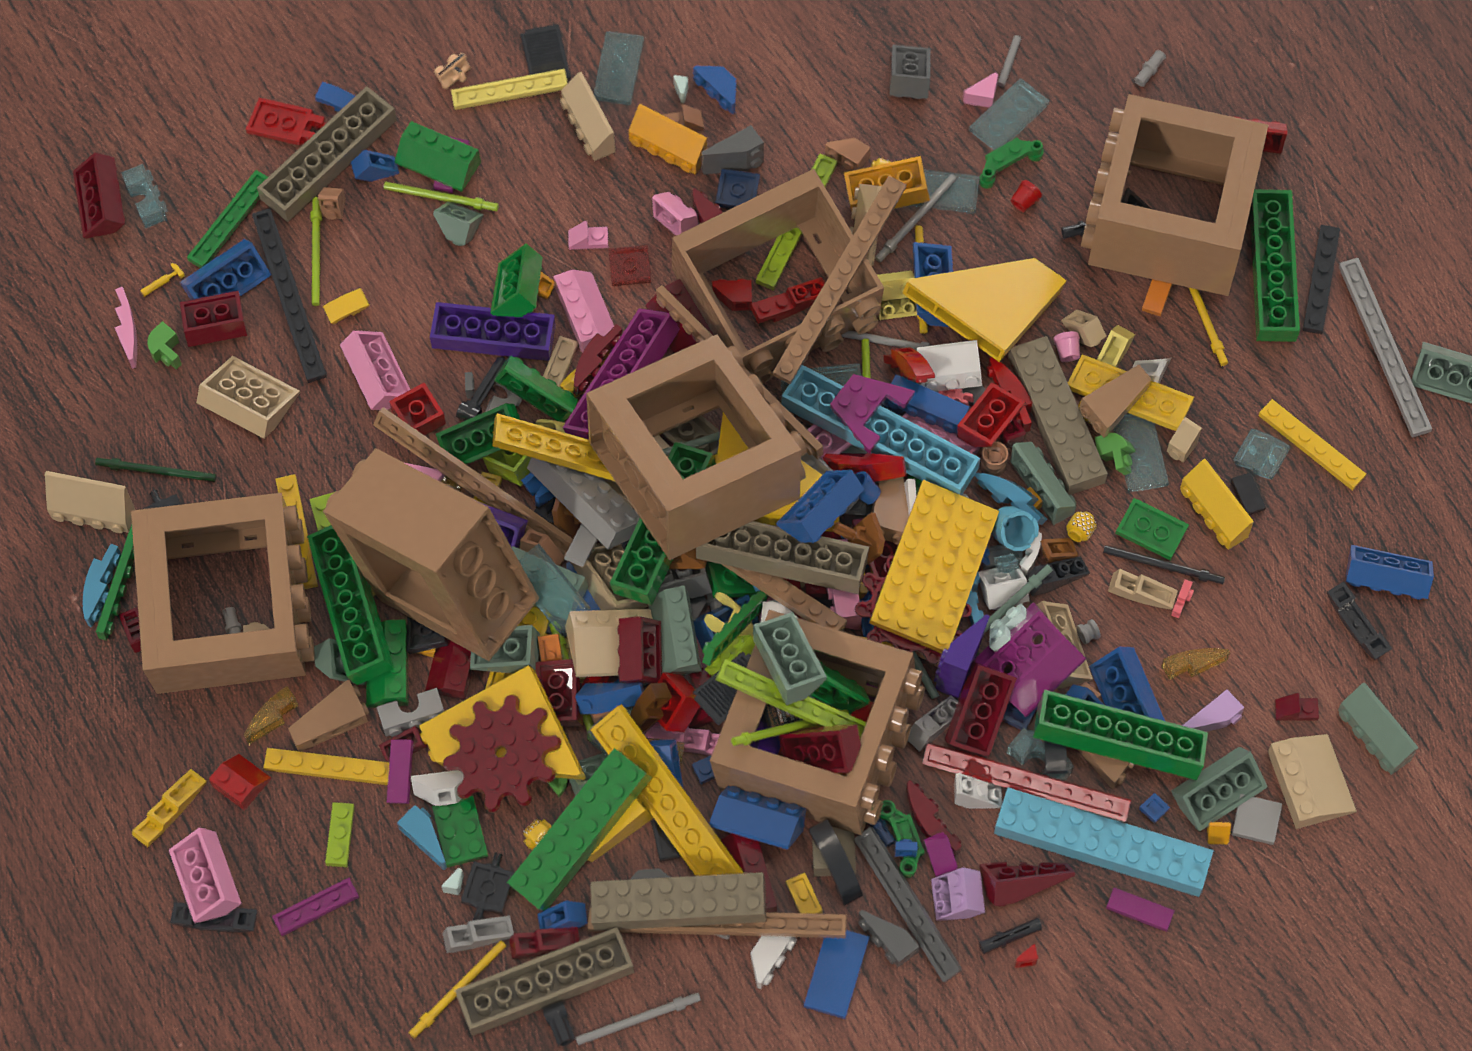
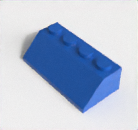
[180,239,271,300]
[913,242,953,327]
[776,470,864,543]
[1346,545,1434,599]
[1089,647,1165,721]
[709,786,806,849]

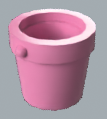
[1054,331,1080,362]

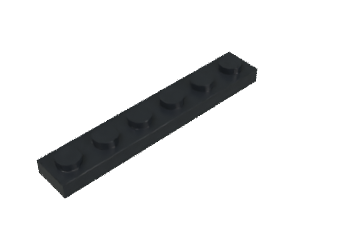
[1302,224,1340,335]

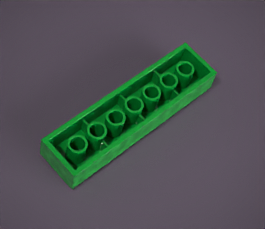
[1250,190,1300,342]
[610,442,716,606]
[307,525,394,685]
[1033,690,1208,780]
[507,748,652,911]

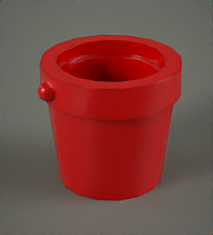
[1010,180,1042,212]

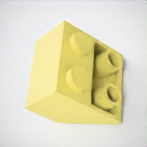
[877,271,917,320]

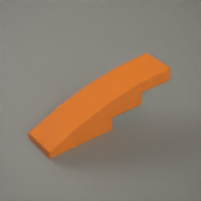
[1142,279,1173,317]

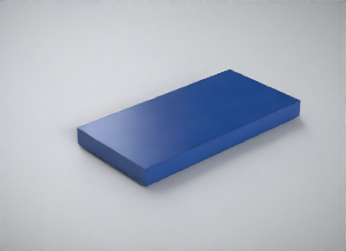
[804,930,869,1019]

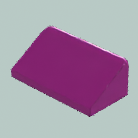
[924,832,958,877]

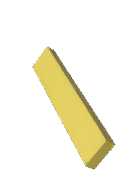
[451,69,567,110]

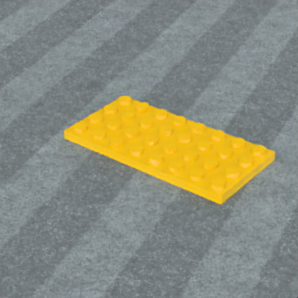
[869,480,999,653]

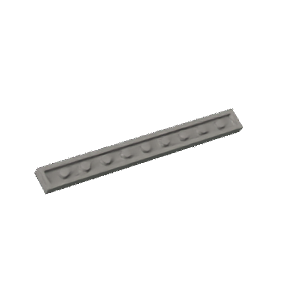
[1339,258,1432,437]

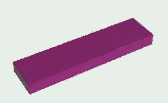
[272,878,359,936]

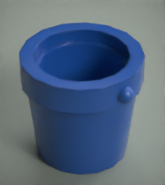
[855,471,881,504]

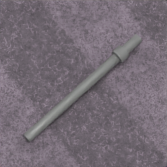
[875,174,957,263]
[841,330,933,351]
[575,993,701,1045]

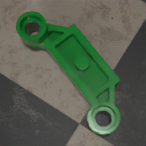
[979,137,1044,189]
[880,800,925,879]

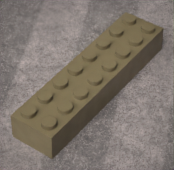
[257,86,397,222]
[1008,336,1107,495]
[696,521,869,594]
[591,872,767,931]
[455,927,634,1036]

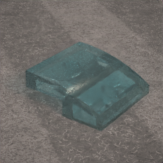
[1233,428,1290,480]

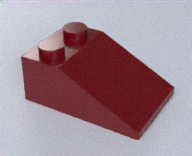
[536,659,583,728]

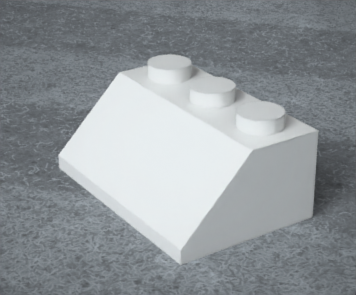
[917,340,982,392]

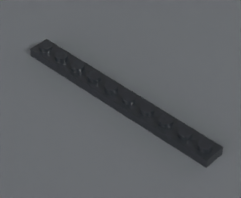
[252,208,327,383]

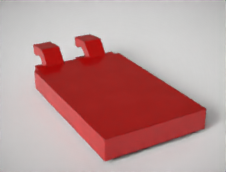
[245,97,327,146]

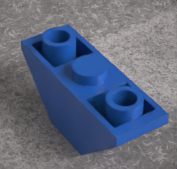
[693,66,736,114]

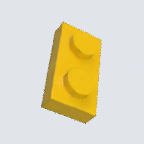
[785,873,823,914]

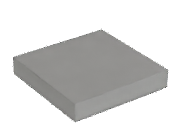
[1232,794,1282,845]

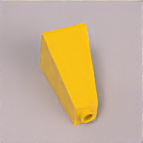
[587,797,654,862]

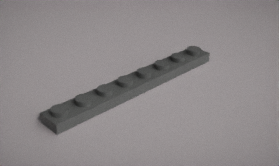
[854,827,963,982]

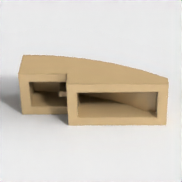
[1108,569,1178,610]

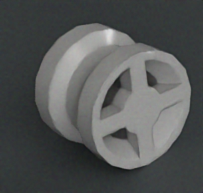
[1076,619,1101,644]

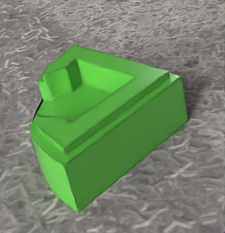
[548,777,568,797]

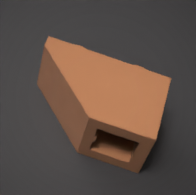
[825,138,871,171]
[318,187,346,220]
[520,529,565,566]

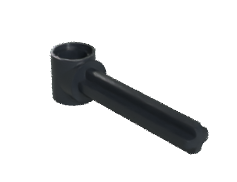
[456,357,506,421]

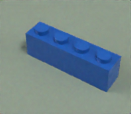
[885,374,970,434]

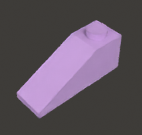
[1182,690,1244,732]

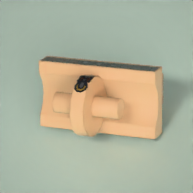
[434,53,471,89]

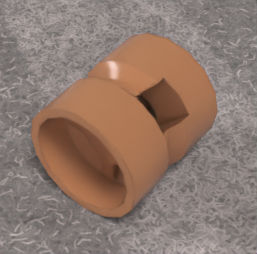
[980,441,1008,476]

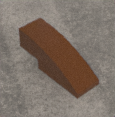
[630,683,672,734]

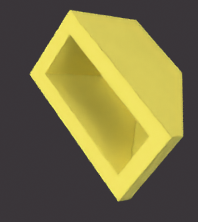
[1097,325,1135,367]

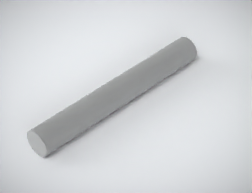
[997,35,1021,87]

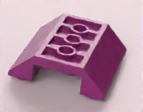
[974,602,1086,717]

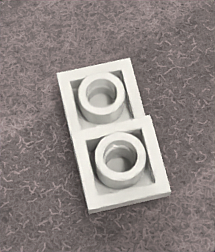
[1019,531,1042,576]

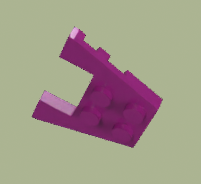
[830,374,915,454]

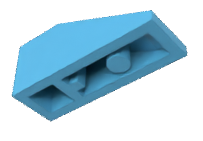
[397,805,447,870]

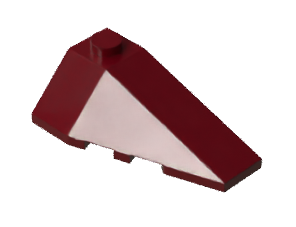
[980,862,1075,907]

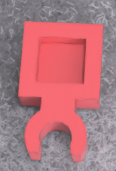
[938,388,974,406]
[1171,579,1194,618]

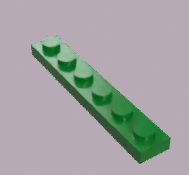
[187,170,268,268]
[96,524,135,641]
[702,590,768,666]

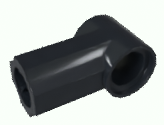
[542,1000,575,1047]

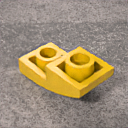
[323,288,370,324]

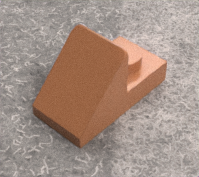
[663,104,704,131]

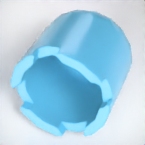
[991,506,1039,551]

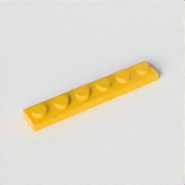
[1258,399,1366,491]
[276,474,318,589]
[263,748,389,785]

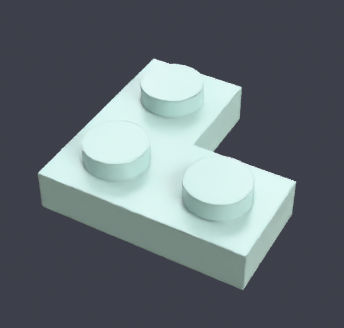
[989,603,1026,652]

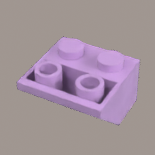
[931,868,985,921]

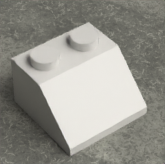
[978,564,1029,610]

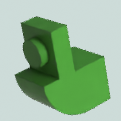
[148,321,182,369]
[1095,433,1136,475]

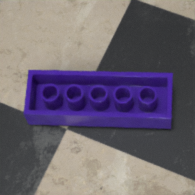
[430,302,556,361]

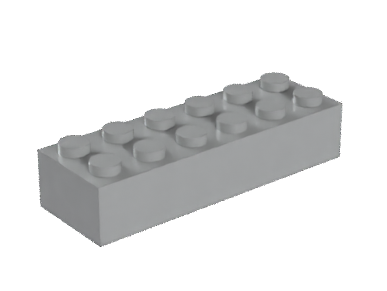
[527,458,640,549]

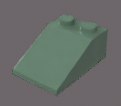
[470,625,540,674]

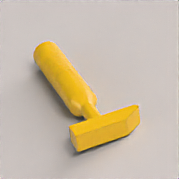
[140,263,185,297]

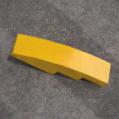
[132,769,207,847]

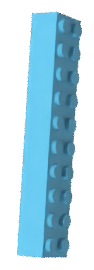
[781,365,980,495]
[994,788,1213,897]

